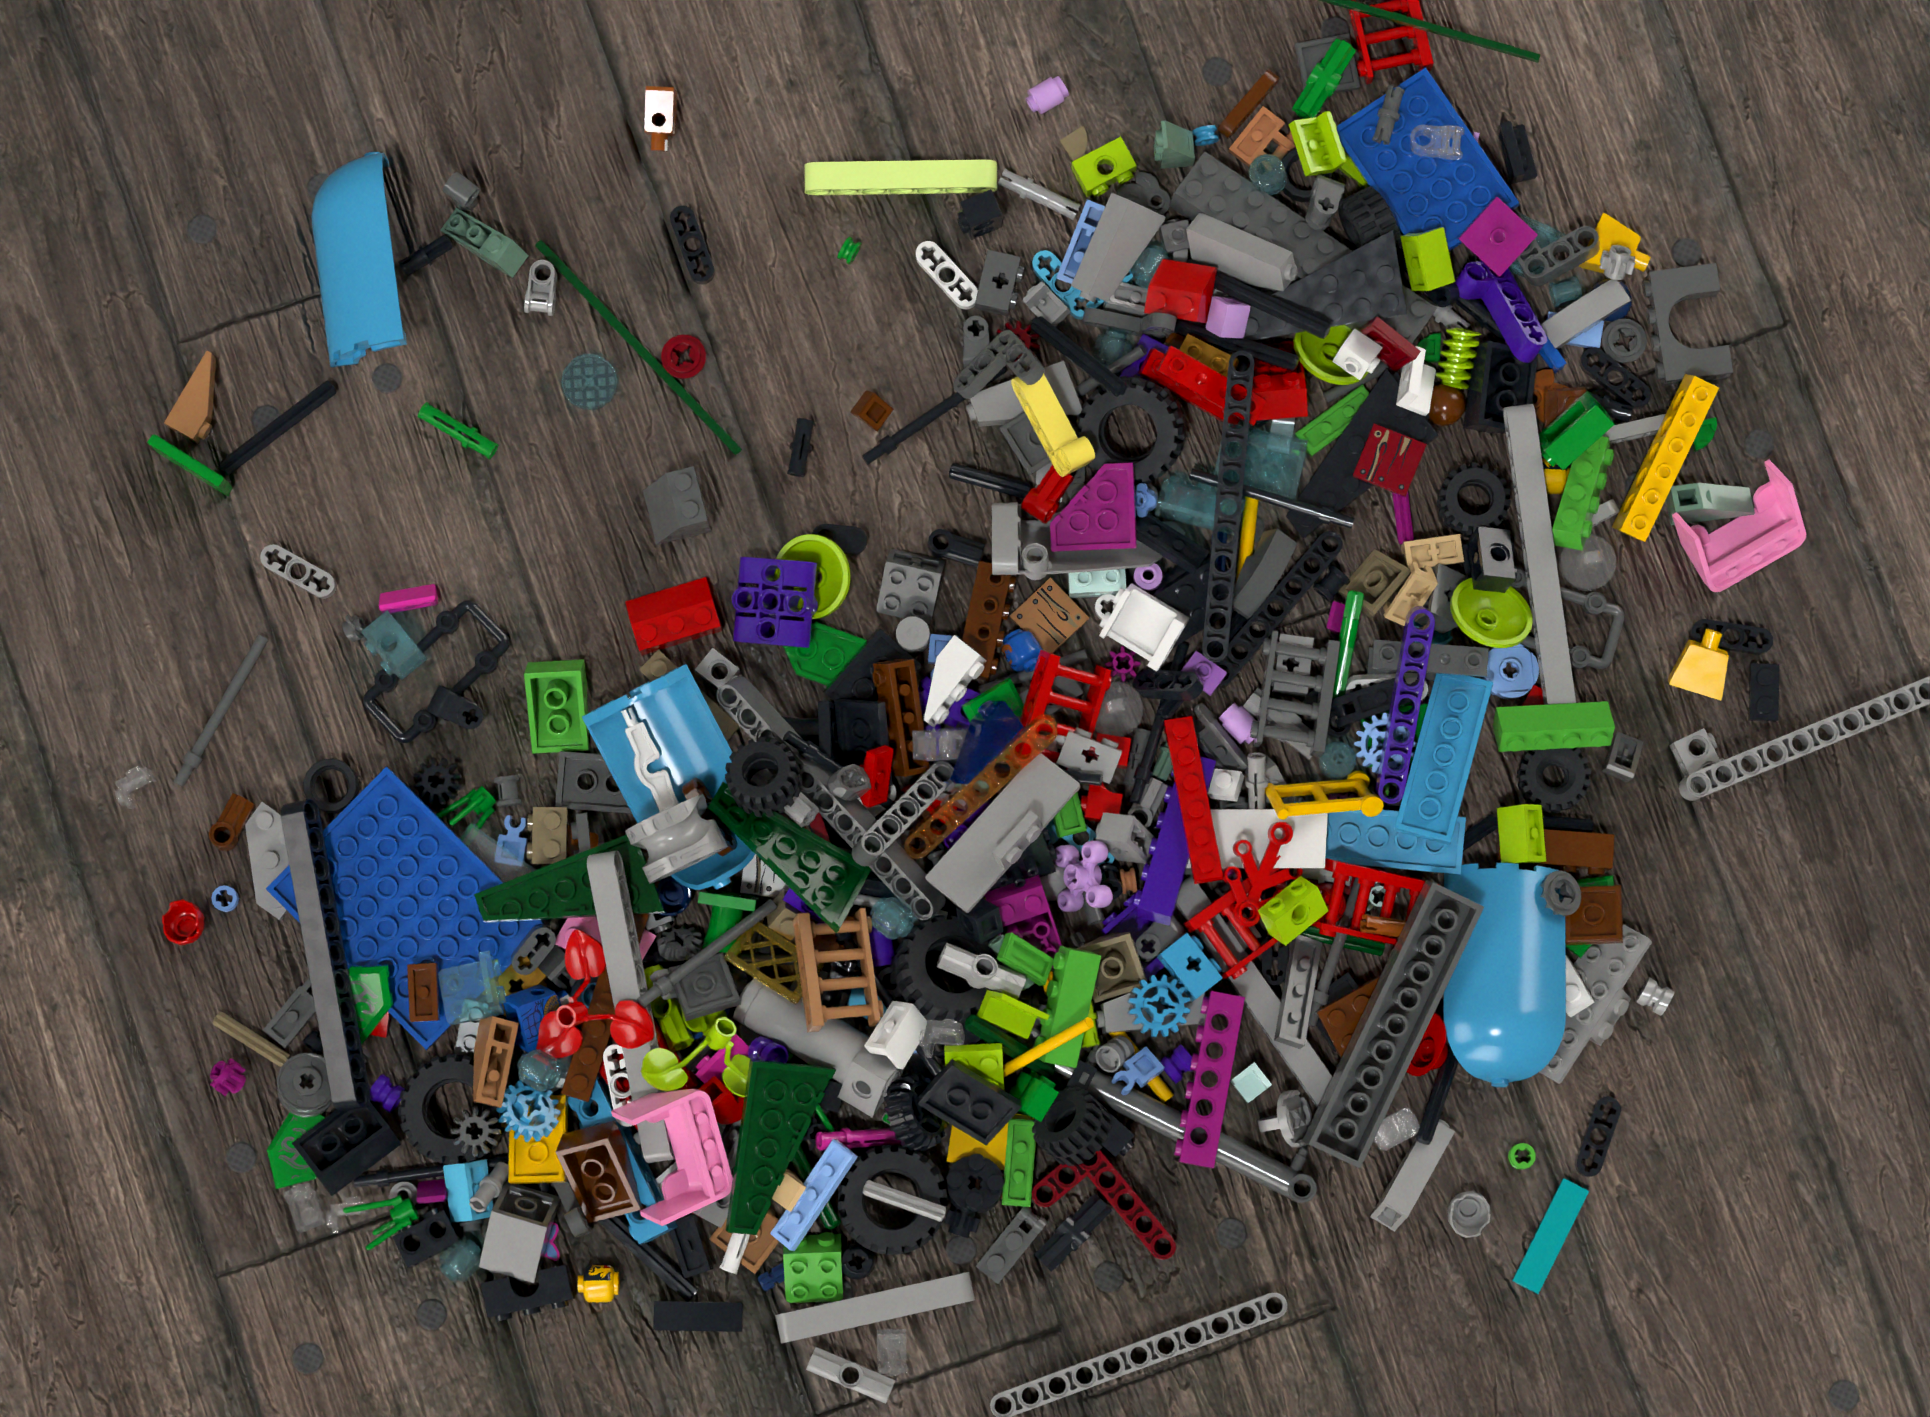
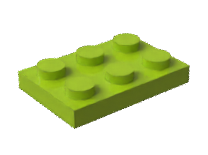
[944,1043,1004,1090]

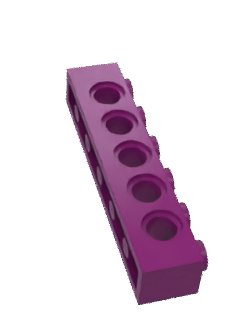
[1174,991,1245,1169]

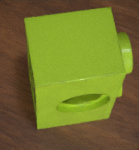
[1071,137,1137,198]
[1258,876,1328,946]

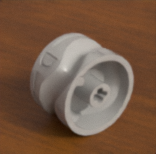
[625,794,728,884]

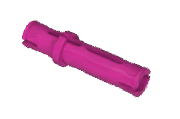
[816,1128,901,1151]

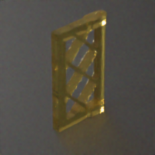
[724,922,824,1005]

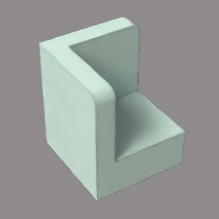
[1230,1062,1272,1104]

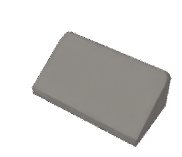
[1103,282,1149,319]

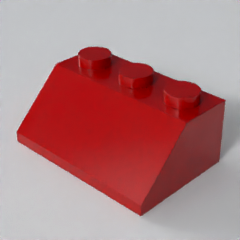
[625,577,722,656]

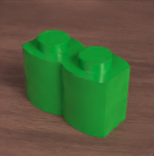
[1009,1070,1059,1122]

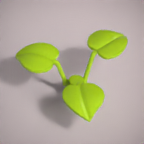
[640,1010,750,1097]

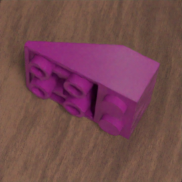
[985,875,1062,968]

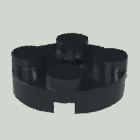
[946,1154,1004,1213]

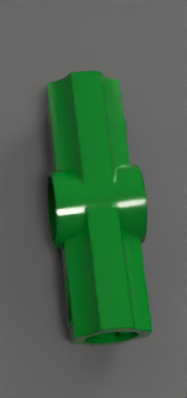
[1292,38,1356,119]

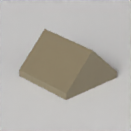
[1339,549,1411,620]
[1077,932,1149,1003]

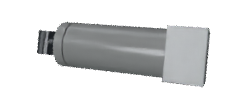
[728,965,906,1117]

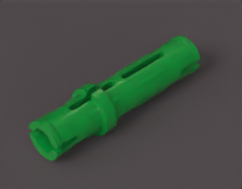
[418,402,499,460]

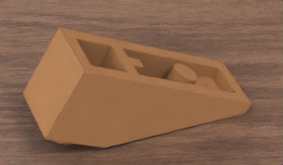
[164,351,216,444]
[473,1016,519,1108]

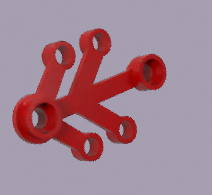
[1222,822,1303,927]

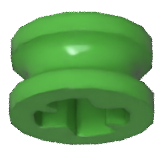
[1508,1143,1536,1170]

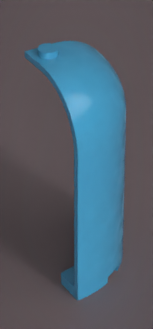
[311,152,407,368]
[582,664,755,890]
[1444,863,1566,1087]

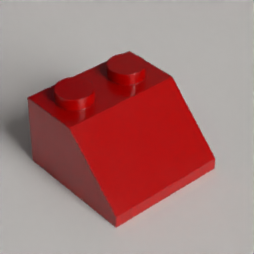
[1144,259,1217,323]

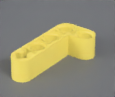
[1011,373,1095,477]

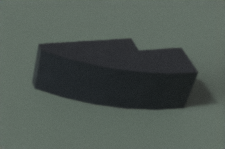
[653,1301,743,1332]

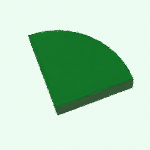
[1416,333,1441,363]
[1692,417,1717,452]

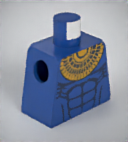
[502,985,569,1053]

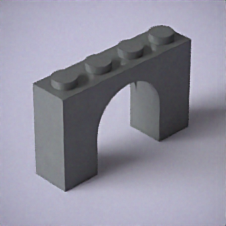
[1642,263,1733,386]

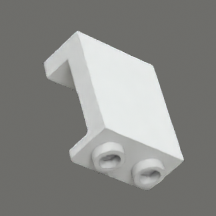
[1099,583,1190,671]

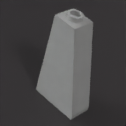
[1071,193,1166,303]
[1186,213,1297,291]
[966,360,1082,427]
[1096,967,1205,1034]
[1370,1119,1455,1232]

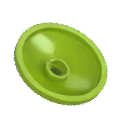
[1293,325,1369,385]
[774,534,850,619]
[1450,578,1533,648]

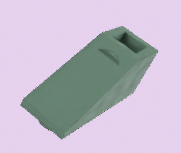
[1153,121,1195,169]
[440,208,529,278]
[1666,483,1755,526]

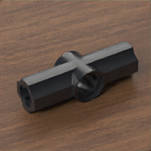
[1034,1194,1112,1272]

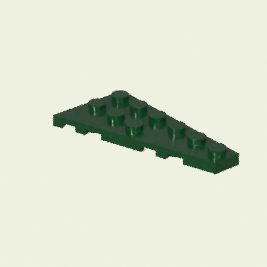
[708,782,871,934]
[474,835,665,922]
[726,1059,836,1235]

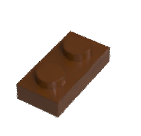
[407,963,440,1022]

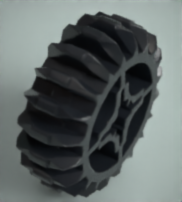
[884,1073,948,1151]

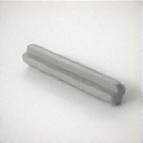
[863,1180,946,1222]

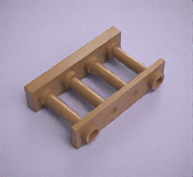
[792,908,883,1033]

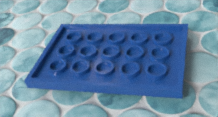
[1336,67,1519,251]

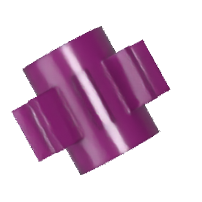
[1105,646,1141,683]
[210,1058,246,1096]

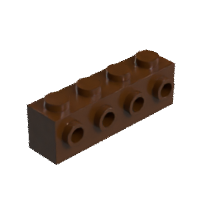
[962,561,1017,681]
[872,659,929,777]

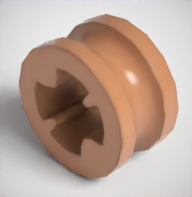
[1119,867,1137,894]

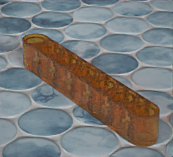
[904,714,1058,859]

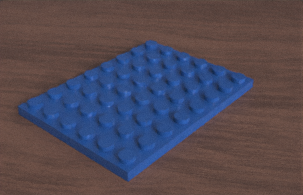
[266,767,546,1050]

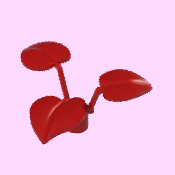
[535,929,654,1058]

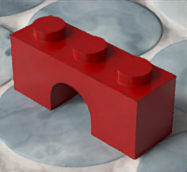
[1081,733,1131,822]

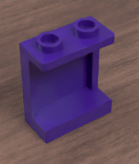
[1101,893,1183,981]

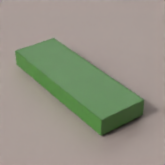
[1295,384,1369,457]
[1002,1118,1036,1207]

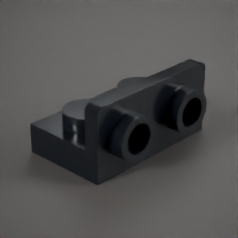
[1496,121,1537,184]

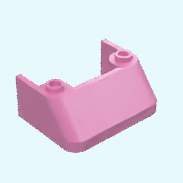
[1672,460,1806,592]
[611,1089,733,1226]

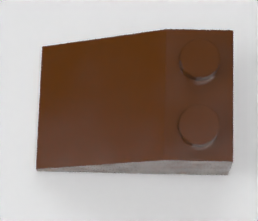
[555,1120,642,1223]

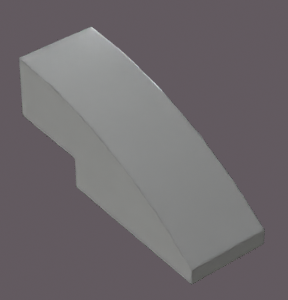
[1541,279,1632,348]

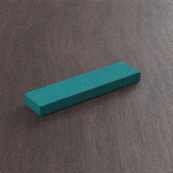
[1512,1178,1589,1294]

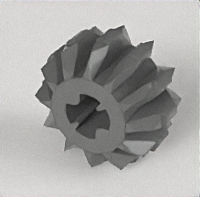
[451,1107,501,1156]

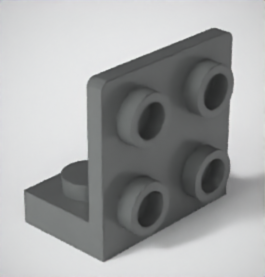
[876,549,945,624]

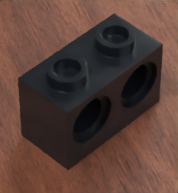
[957,189,1002,240]
[392,1208,462,1268]

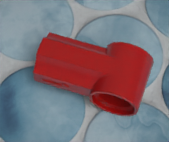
[1021,465,1074,524]

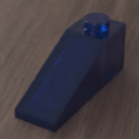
[950,700,1024,784]

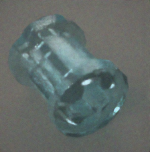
[1548,276,1583,307]

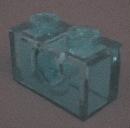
[361,610,428,680]

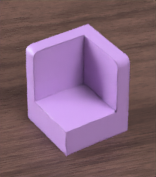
[1206,296,1251,338]

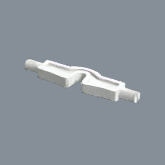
[621,707,679,812]

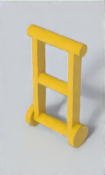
[1265,771,1384,820]

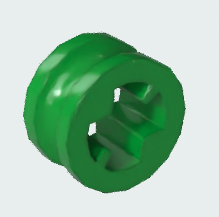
[837,236,862,265]

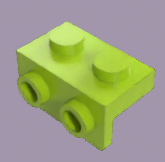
[1289,111,1346,177]

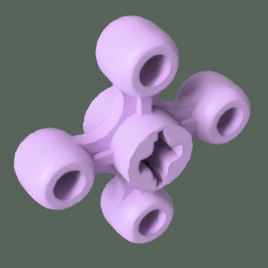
[1054,840,1113,912]

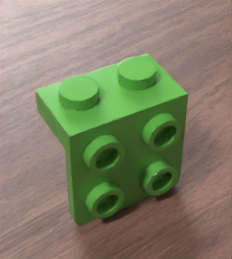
[783,1232,843,1303]

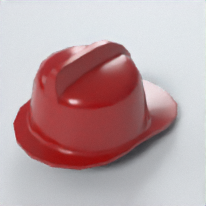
[1406,1012,1448,1076]

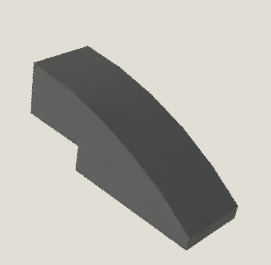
[1232,528,1297,619]

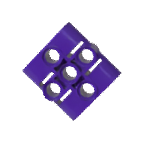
[732,557,818,648]

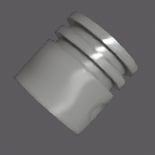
[896,616,930,654]

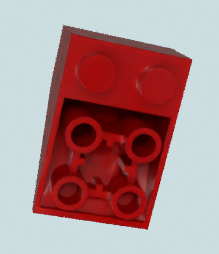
[1249,341,1308,420]

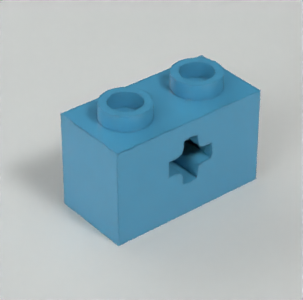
[1157,933,1223,1002]

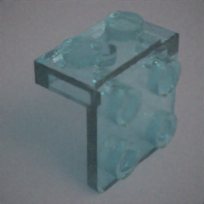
[438,951,507,1025]

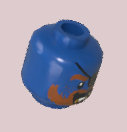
[1001,629,1043,673]

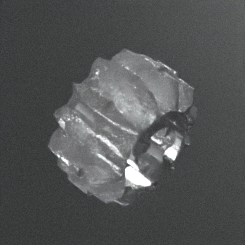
[1374,1108,1420,1151]

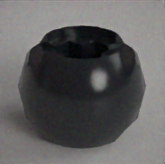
[841,1243,875,1280]

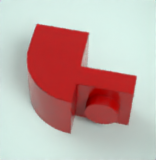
[698,1075,744,1125]

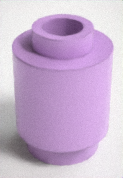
[1025,76,1069,115]
[1133,563,1162,593]
[1219,702,1257,744]

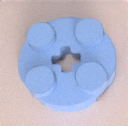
[1482,644,1539,699]

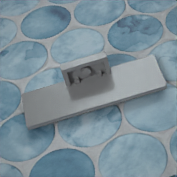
[925,752,1080,913]
[1539,924,1652,1084]

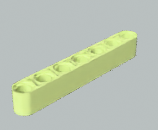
[804,160,997,195]

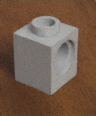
[695,648,740,690]

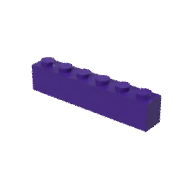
[1133,756,1216,926]

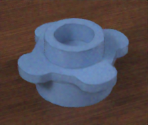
[1135,483,1157,517]

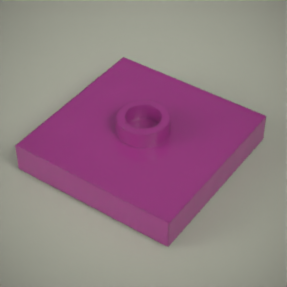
[1457,197,1538,277]

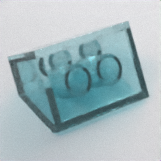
[1214,423,1308,500]
[1154,476,1246,536]

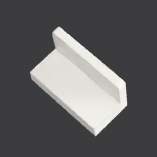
[1396,346,1436,416]
[864,1001,930,1069]

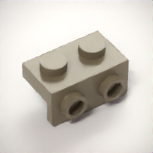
[527,807,568,866]

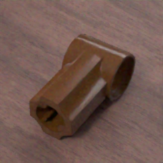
[209,793,255,851]

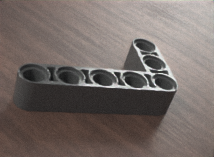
[1512,208,1600,286]

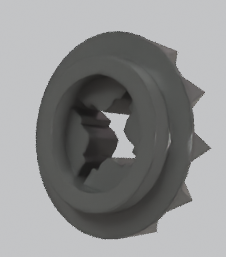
[1601,319,1647,364]
[1540,871,1581,917]
[657,925,703,961]

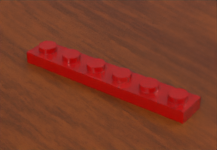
[1164,716,1223,884]

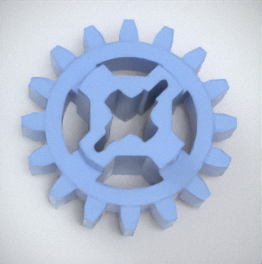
[1354,713,1417,774]

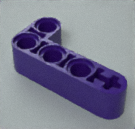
[1455,261,1547,363]

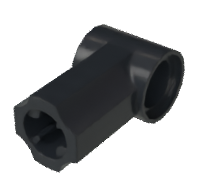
[928,529,985,568]

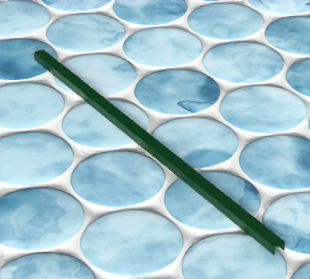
[1319,0,1541,63]
[535,240,742,456]

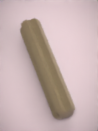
[213,1012,290,1067]

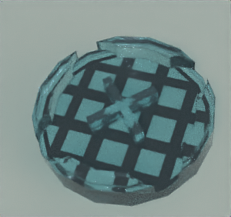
[561,354,618,411]

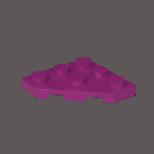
[1050,463,1137,552]

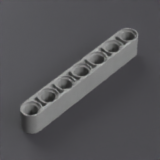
[775,1272,975,1343]

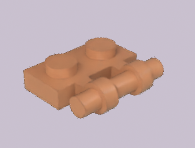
[1228,106,1295,180]

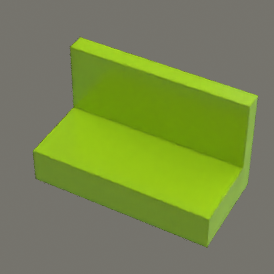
[1401,227,1455,291]
[1497,804,1546,864]
[977,990,1050,1039]

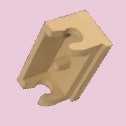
[1401,534,1464,569]
[1383,561,1438,626]

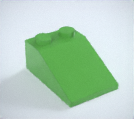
[524,659,589,754]

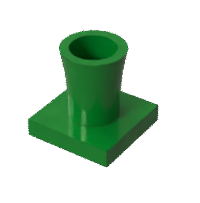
[698,888,760,954]

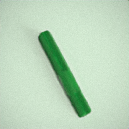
[1332,590,1364,699]

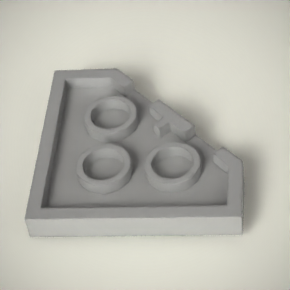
[245,802,289,921]

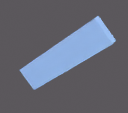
[770,1139,858,1251]

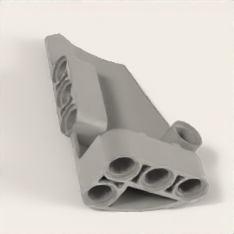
[992,502,1185,580]

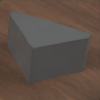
[1601,731,1643,783]
[538,945,576,993]

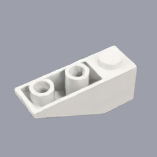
[924,635,987,727]

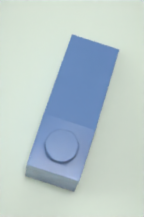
[1056,199,1105,284]

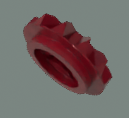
[661,334,706,380]

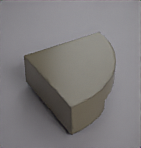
[1059,126,1087,162]

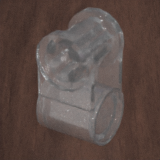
[1410,125,1465,160]

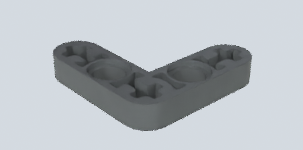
[1082,308,1177,339]
[953,330,1044,399]
[553,1180,593,1238]

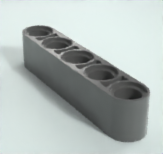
[852,761,955,866]

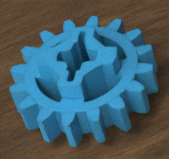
[1127,975,1190,1037]
[497,1080,561,1142]

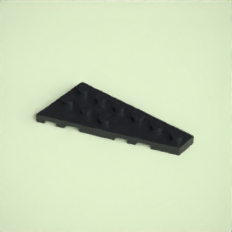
[1243,230,1407,341]
[1286,369,1438,539]

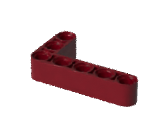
[1032,1151,1176,1260]

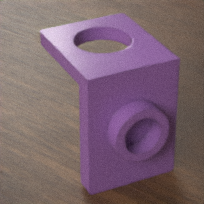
[1181,651,1227,696]

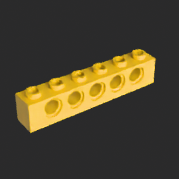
[1612,374,1719,542]

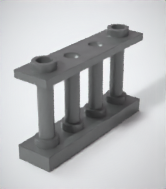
[1250,631,1340,757]
[1367,640,1489,682]

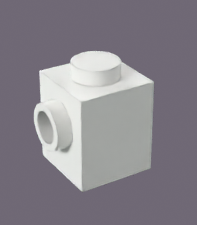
[1332,329,1383,380]

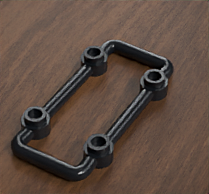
[363,600,510,743]

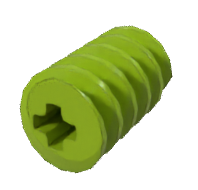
[1435,327,1481,389]

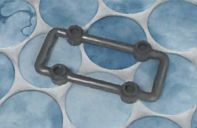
[1511,566,1625,669]

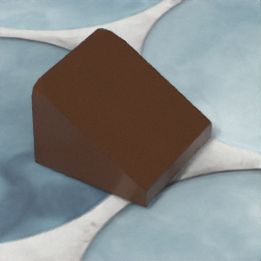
[851,391,894,432]

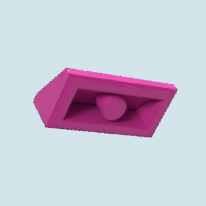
[379,584,439,614]

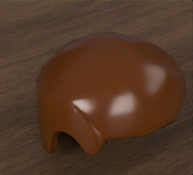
[1428,384,1466,426]

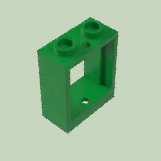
[1538,391,1615,470]

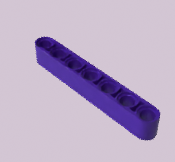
[1376,606,1435,804]

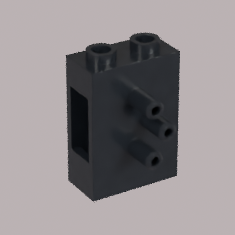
[982,827,1058,898]

